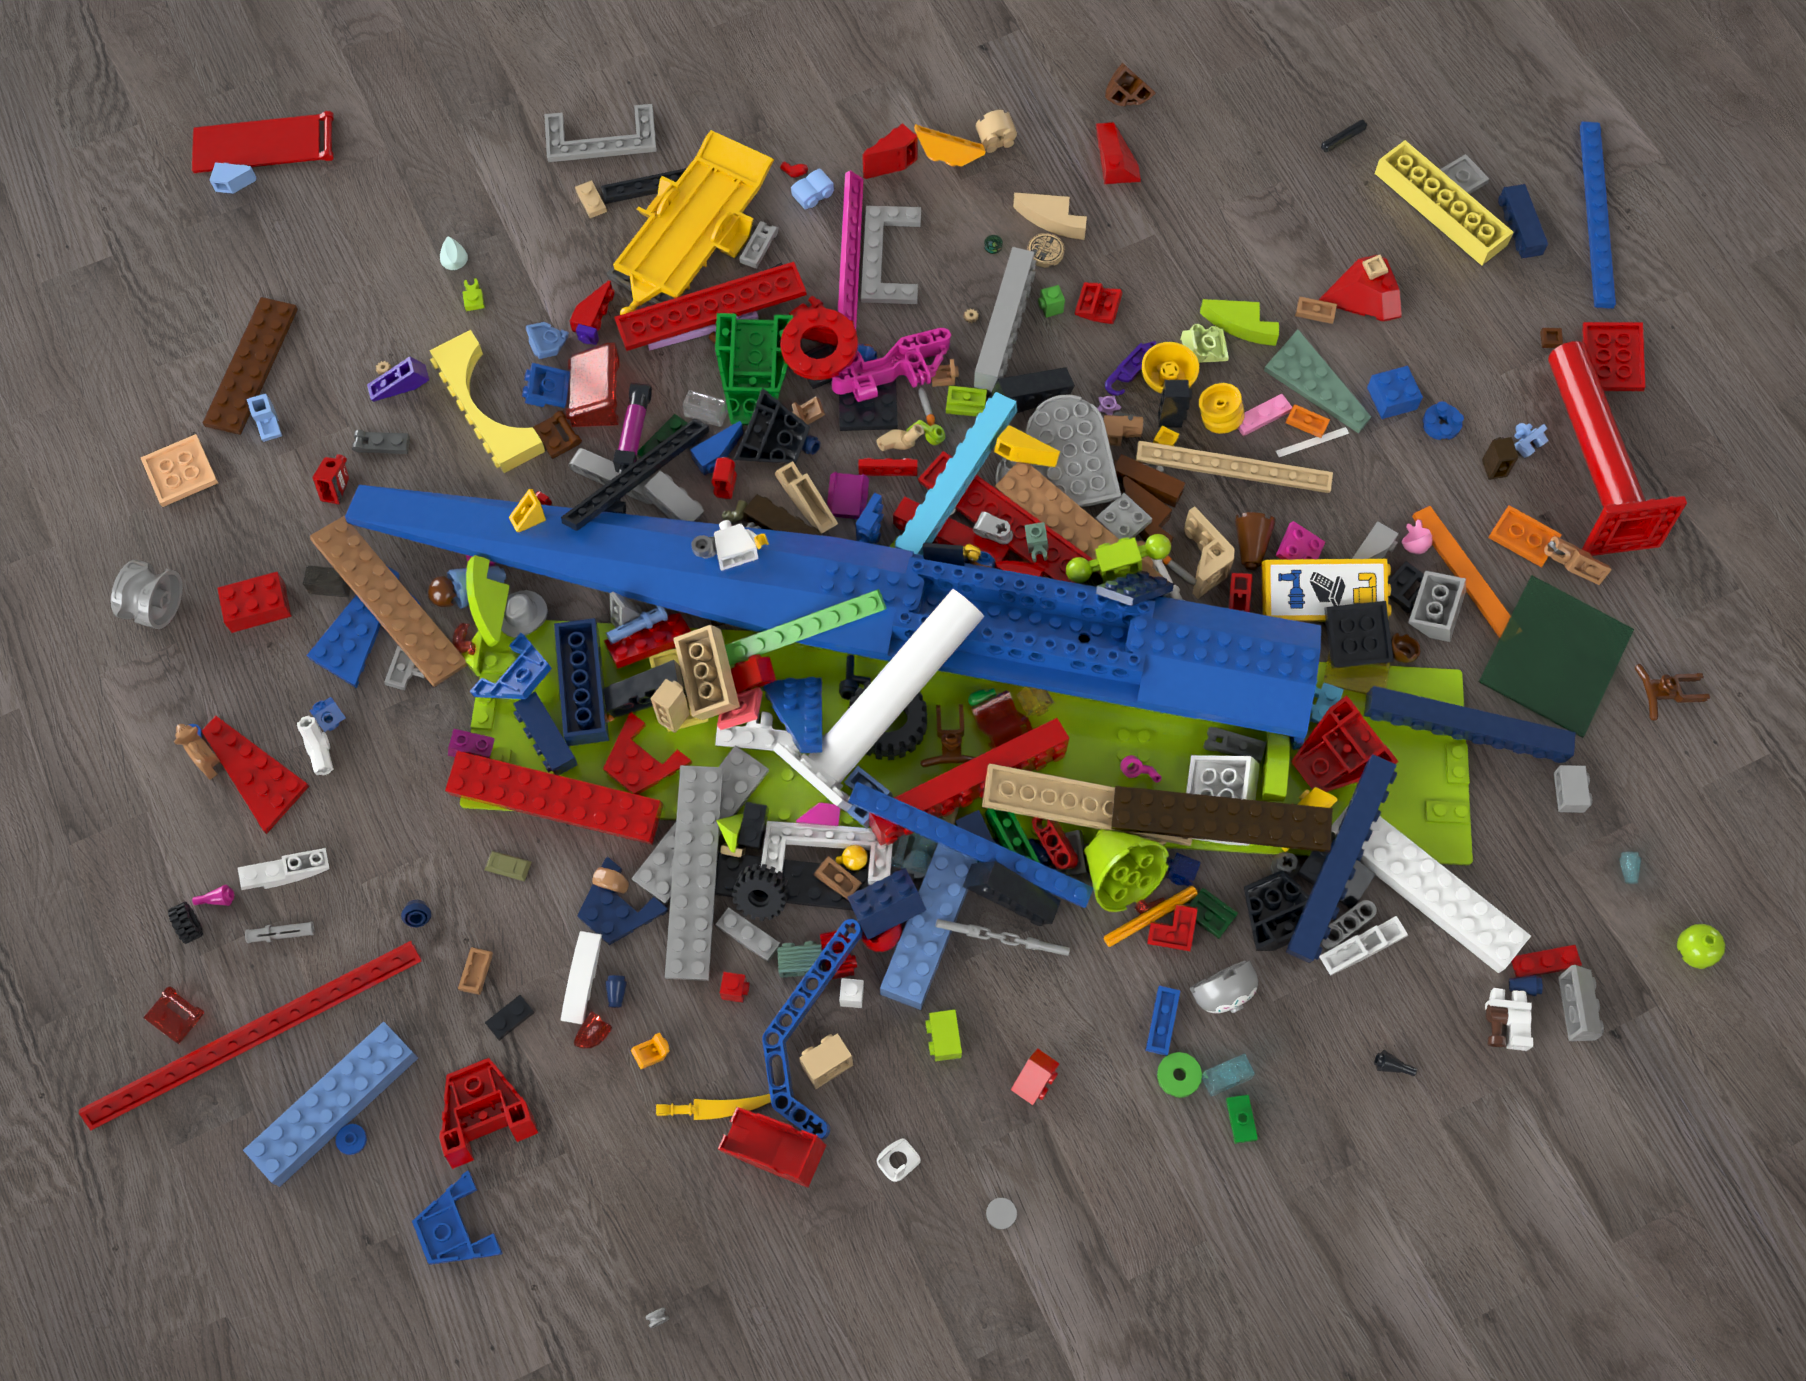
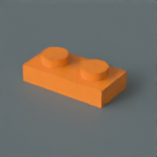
[1286,404,1330,438]

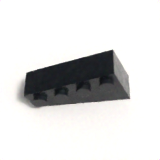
[603,660,687,718]

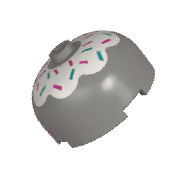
[1190,960,1258,1013]

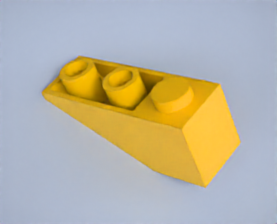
[994,425,1060,467]

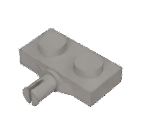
[384,646,425,690]

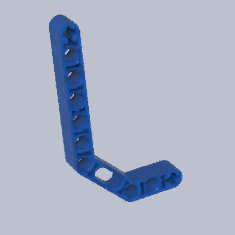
[762,919,863,1140]

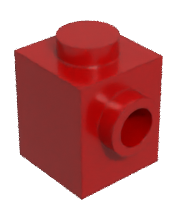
[720,972,750,1003]

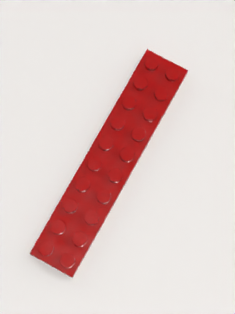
[614,262,807,351]
[918,451,1094,584]

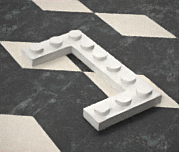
[761,821,893,885]

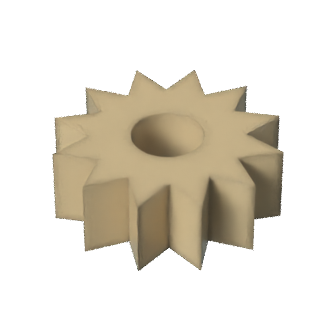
[964,308,979,323]
[376,361,392,375]

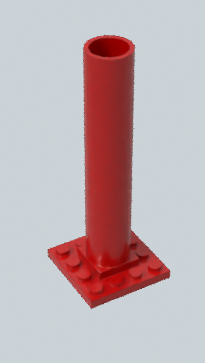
[1548,341,1687,556]

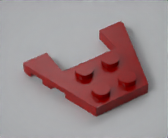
[603,712,692,795]

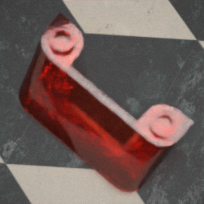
[566,342,620,427]

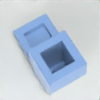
[247,394,282,442]

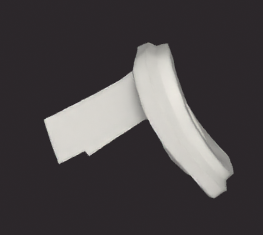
[877,1138,921,1182]

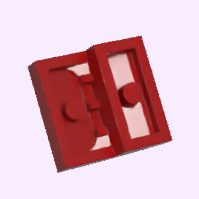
[1075,282,1123,324]

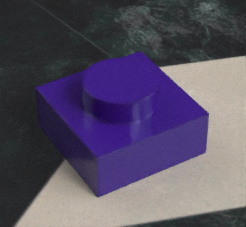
[576,324,599,345]

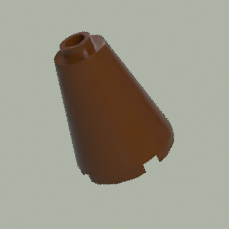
[1235,512,1276,570]

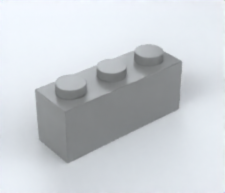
[642,470,704,522]

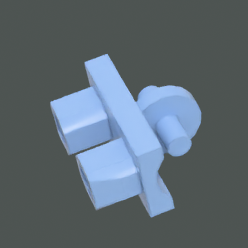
[1514,423,1549,458]

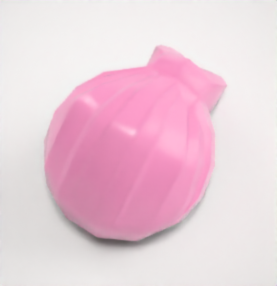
[1402,519,1432,554]

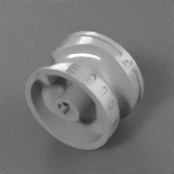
[111,560,183,629]

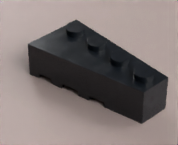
[989,367,1075,414]
[963,861,1061,926]

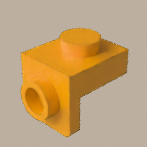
[631,1033,669,1069]

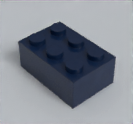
[847,868,927,940]

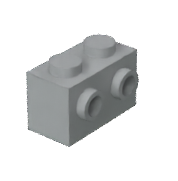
[1554,765,1592,813]

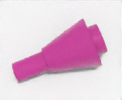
[192,885,234,906]

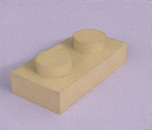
[575,180,607,218]

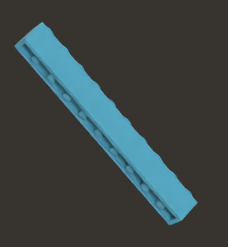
[895,392,1017,555]

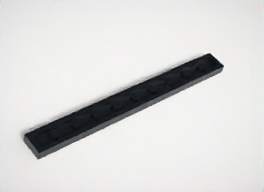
[561,418,709,531]

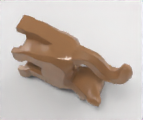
[174,724,220,780]

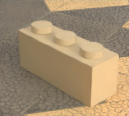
[651,679,690,733]

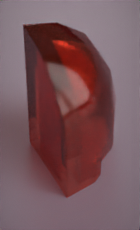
[574,1011,613,1049]

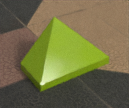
[461,631,485,676]
[716,814,743,853]

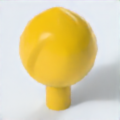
[836,845,868,871]

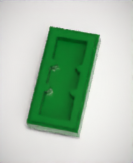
[1226,1095,1258,1144]

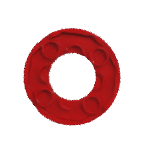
[781,308,858,380]

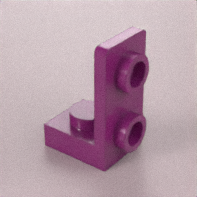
[448,729,495,758]

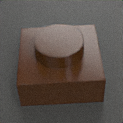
[1540,328,1563,348]

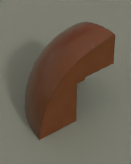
[1105,63,1156,107]

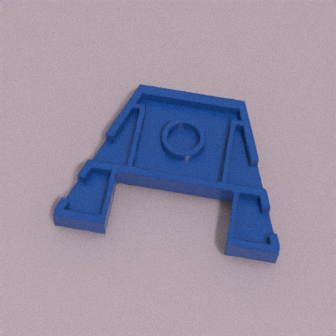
[470,632,552,699]
[412,1170,503,1265]

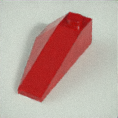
[1096,122,1141,184]

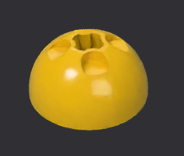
[1142,342,1199,394]

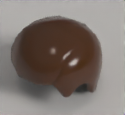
[428,576,456,607]
[1391,633,1420,663]

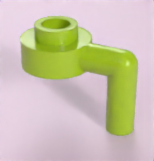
[906,420,945,445]

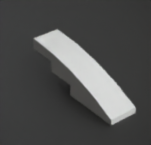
[1320,916,1408,976]
[561,931,602,1024]

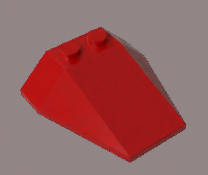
[1291,695,1399,792]

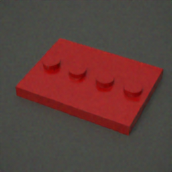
[1582,322,1645,391]

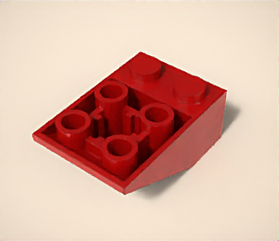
[862,123,918,179]

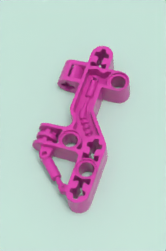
[832,328,951,402]

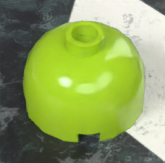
[1677,924,1725,969]

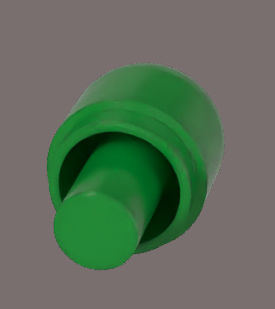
[968,688,997,708]

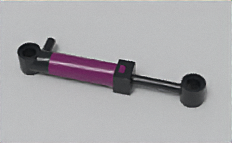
[603,383,652,514]

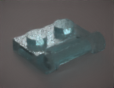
[891,832,937,874]

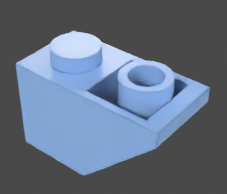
[210,162,256,194]

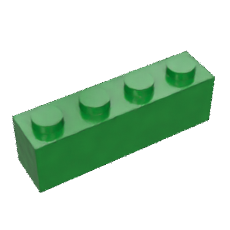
[984,808,1040,863]

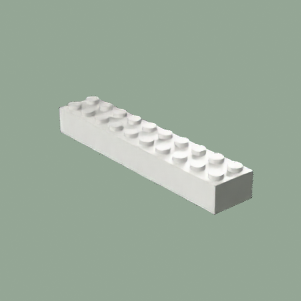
[1331,808,1531,973]

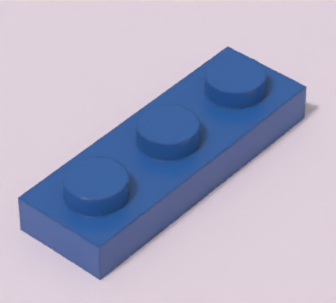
[1145,986,1180,1056]

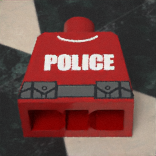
[312,454,349,504]

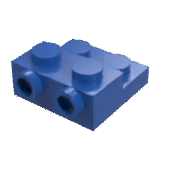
[522,363,570,408]
[855,493,884,544]

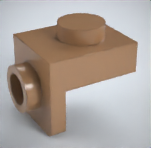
[931,359,959,387]
[792,397,825,425]

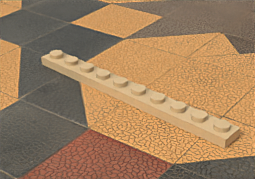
[1136,441,1333,493]

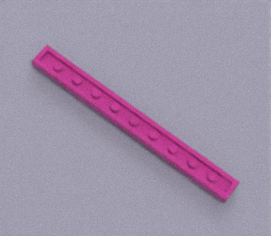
[838,170,863,329]

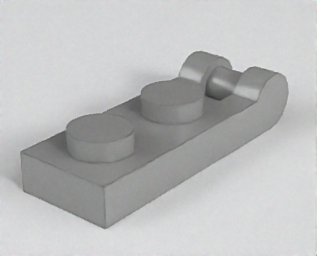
[739,221,779,269]

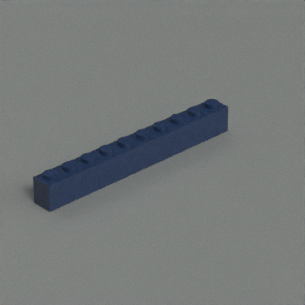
[1364,686,1576,763]
[1286,754,1397,963]

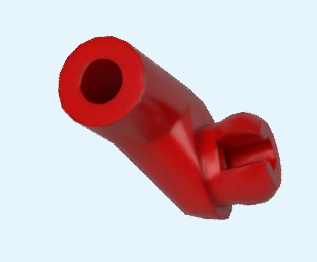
[780,161,808,178]

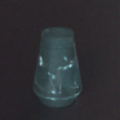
[1619,852,1642,884]

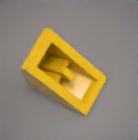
[509,489,546,532]

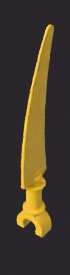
[656,1094,771,1120]

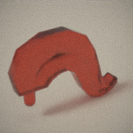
[453,623,476,656]

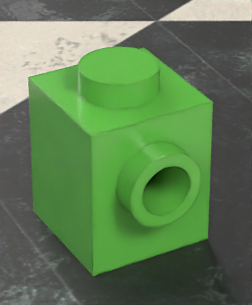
[1038,285,1065,318]

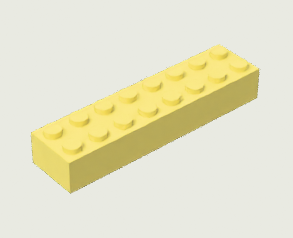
[1375,140,1514,265]

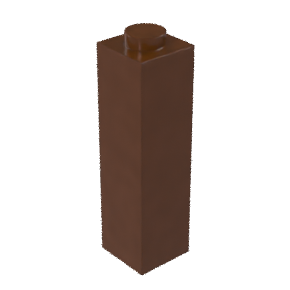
[1113,454,1185,508]

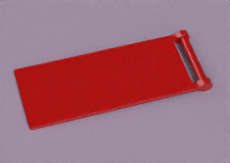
[192,111,334,173]

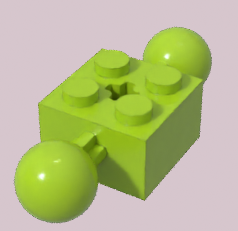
[1066,534,1171,583]

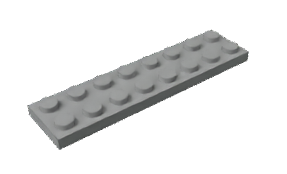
[632,745,769,905]

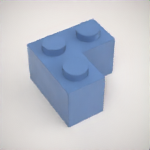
[845,766,893,829]

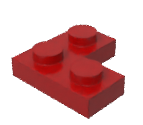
[1147,904,1198,951]

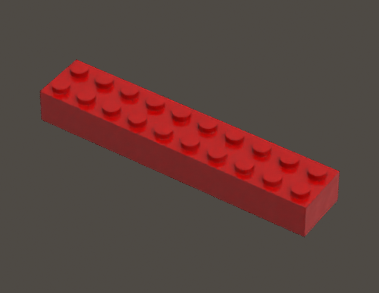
[869,718,1070,846]
[445,751,664,845]

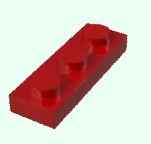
[858,458,917,476]
[1511,945,1582,977]

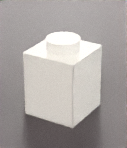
[839,978,864,1008]

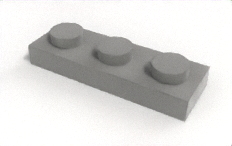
[715,907,781,962]

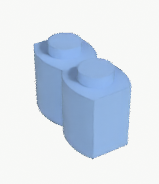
[791,169,834,209]

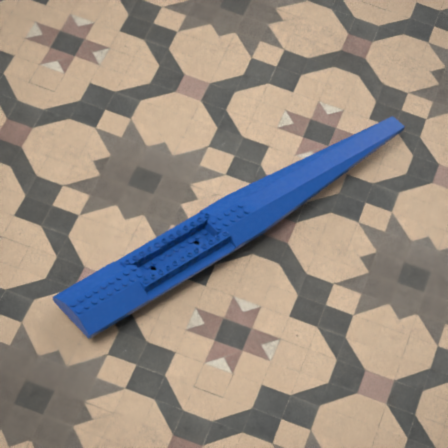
[345,485,1321,739]

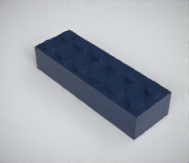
[554,618,609,746]

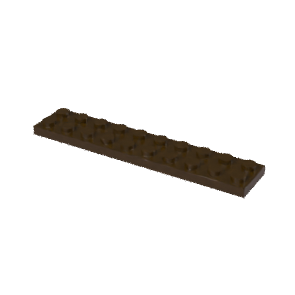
[1111,786,1333,852]

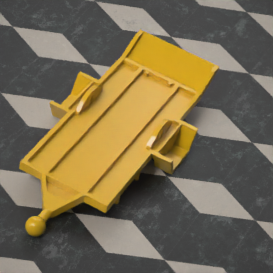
[613,130,774,315]

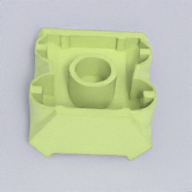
[1180,324,1229,363]

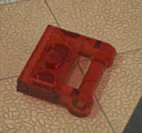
[143,986,204,1044]

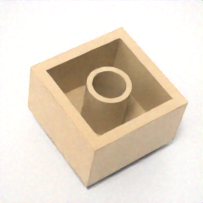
[800,1033,853,1089]

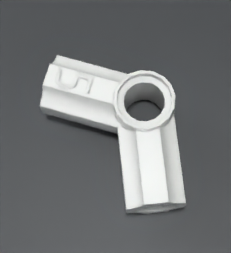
[297,716,334,775]

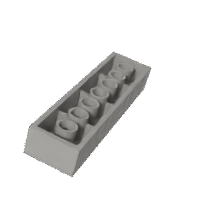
[974,247,1037,396]

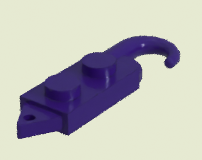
[1105,341,1156,396]

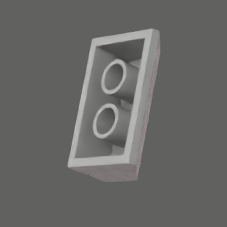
[1409,571,1466,642]
[1558,965,1604,1041]

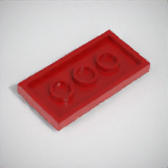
[604,613,691,669]

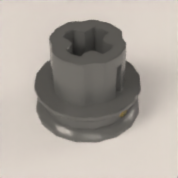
[1270,852,1300,879]

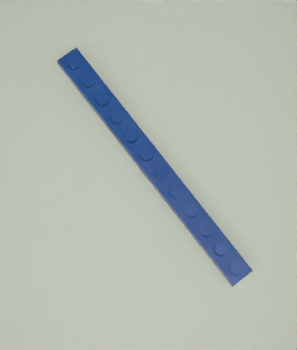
[1580,122,1616,308]
[847,782,1094,908]

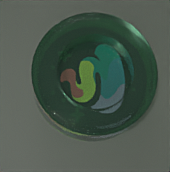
[984,235,1003,254]

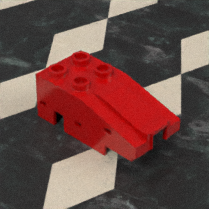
[718,1107,827,1188]

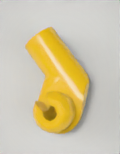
[965,544,981,561]

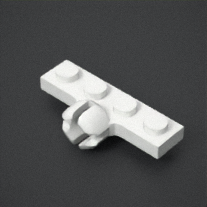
[715,712,799,752]

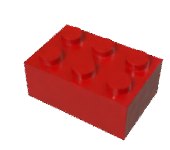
[217,571,292,633]

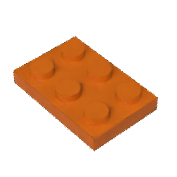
[1488,505,1562,568]

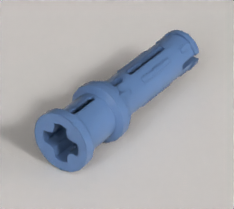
[606,606,668,644]

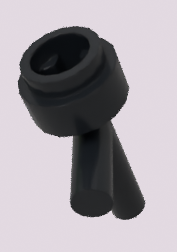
[839,655,871,700]

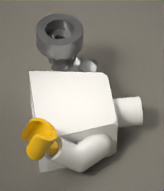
[691,520,769,571]

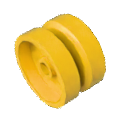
[1199,383,1245,434]

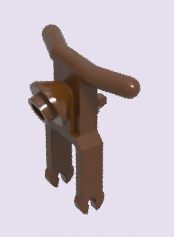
[1635,664,1710,721]
[920,704,976,768]

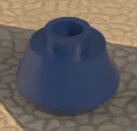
[401,899,431,928]

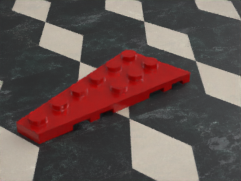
[202,716,309,834]

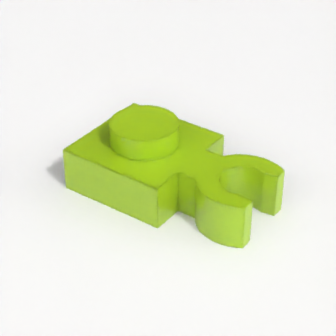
[463,278,485,311]

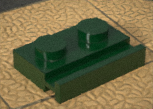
[1189,888,1238,939]

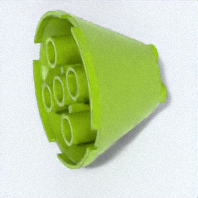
[1084,829,1169,912]

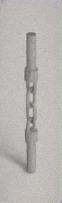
[936,919,1070,956]

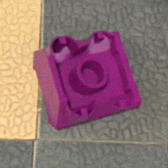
[827,472,869,519]

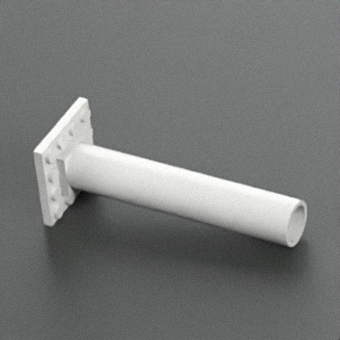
[773,589,984,812]

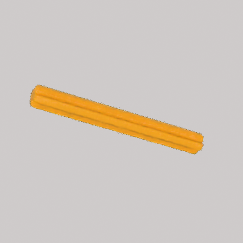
[1104,886,1198,947]

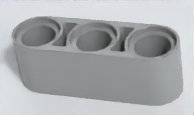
[1321,900,1377,949]

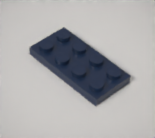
[1096,571,1174,606]

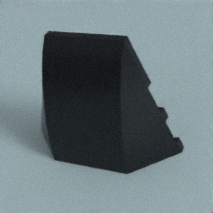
[734,388,810,464]
[1244,870,1309,951]

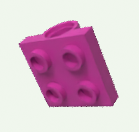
[1276,521,1325,560]

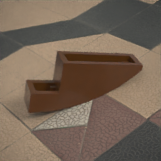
[1121,476,1174,545]

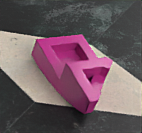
[796,803,840,826]

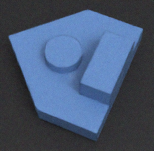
[526,322,569,359]

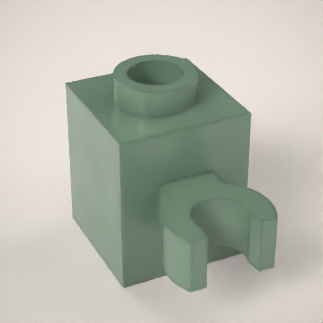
[1025,522,1049,562]

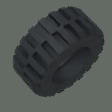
[848,681,927,760]

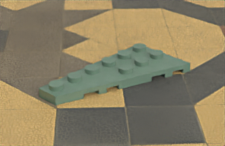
[1264,330,1371,433]

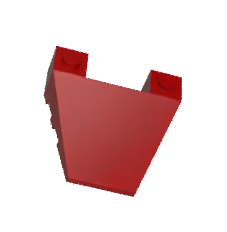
[439,1058,538,1169]

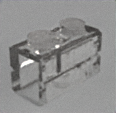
[683,390,728,427]

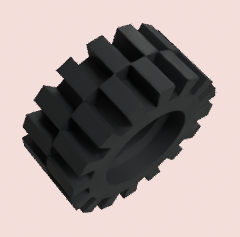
[168,902,203,944]

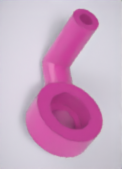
[1120,755,1162,783]

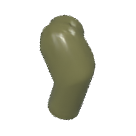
[722,500,748,524]

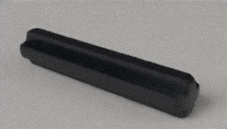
[1321,120,1367,152]

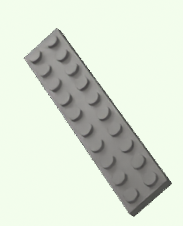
[665,765,723,981]

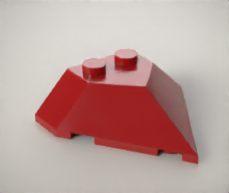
[1319,255,1402,321]

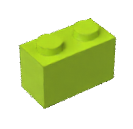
[925,1010,962,1061]

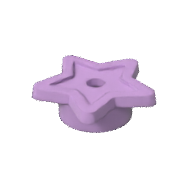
[1097,396,1121,415]

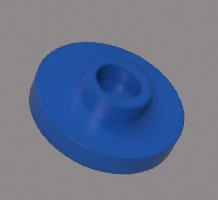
[336,1124,367,1155]

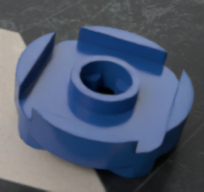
[1423,401,1464,440]

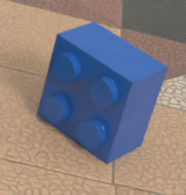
[1367,366,1423,419]

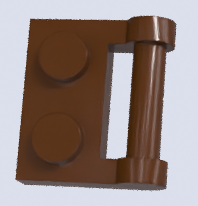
[533,411,582,459]

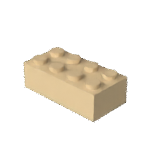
[674,625,740,720]

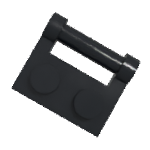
[1388,561,1424,613]

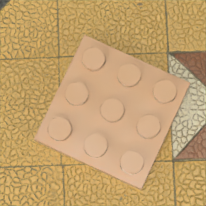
[141,434,218,507]

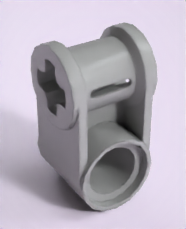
[973,512,1013,544]

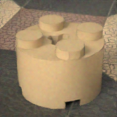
[976,110,1017,153]

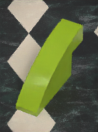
[1200,299,1279,346]
[466,555,510,647]
[1260,732,1290,802]

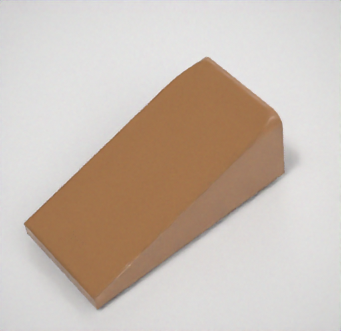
[813,856,862,900]

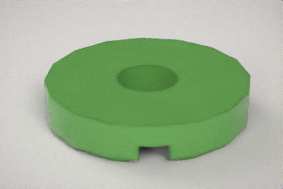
[1157,1052,1202,1098]

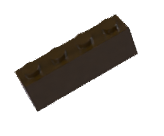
[743,494,822,536]

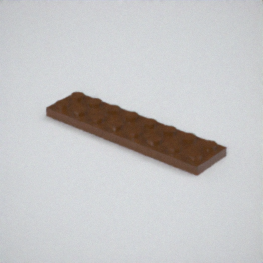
[202,297,298,435]

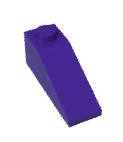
[367,357,429,402]

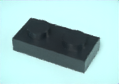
[485,995,535,1041]

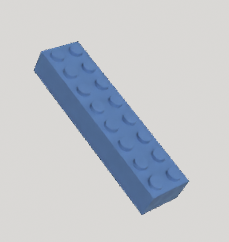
[880,843,979,1010]
[243,1022,418,1187]

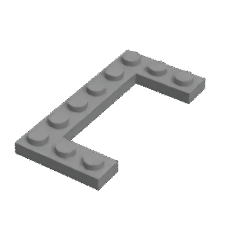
[544,104,657,162]
[861,206,921,304]

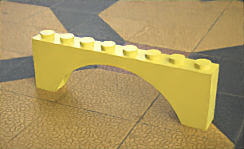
[430,330,545,473]

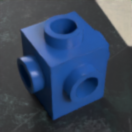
[310,697,346,732]

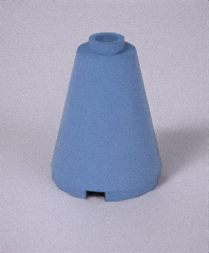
[447,565,506,609]

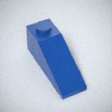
[690,421,743,476]

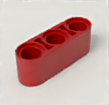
[1032,817,1078,870]

